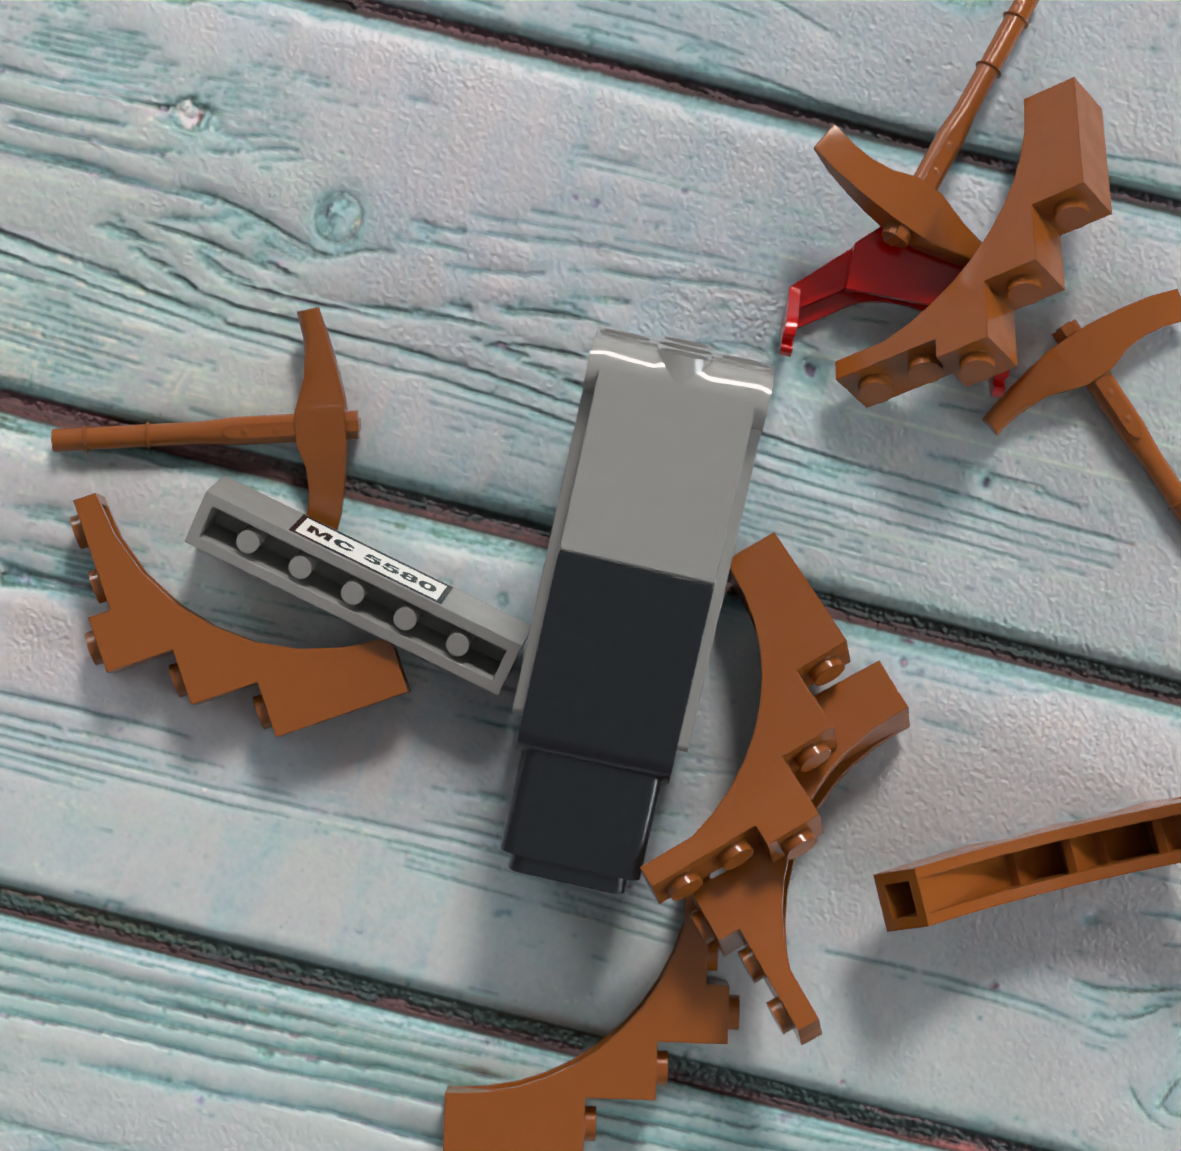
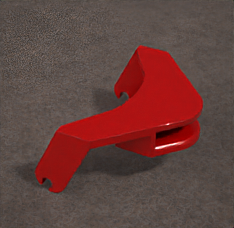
[779,227,1010,398]

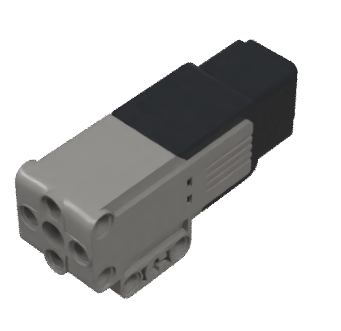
[500,326,774,894]

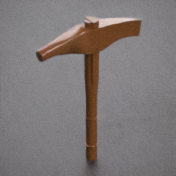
[814,0,1039,267]
[982,289,1181,524]
[51,307,361,530]

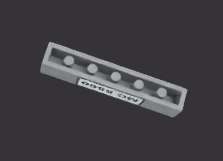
[184,475,531,695]

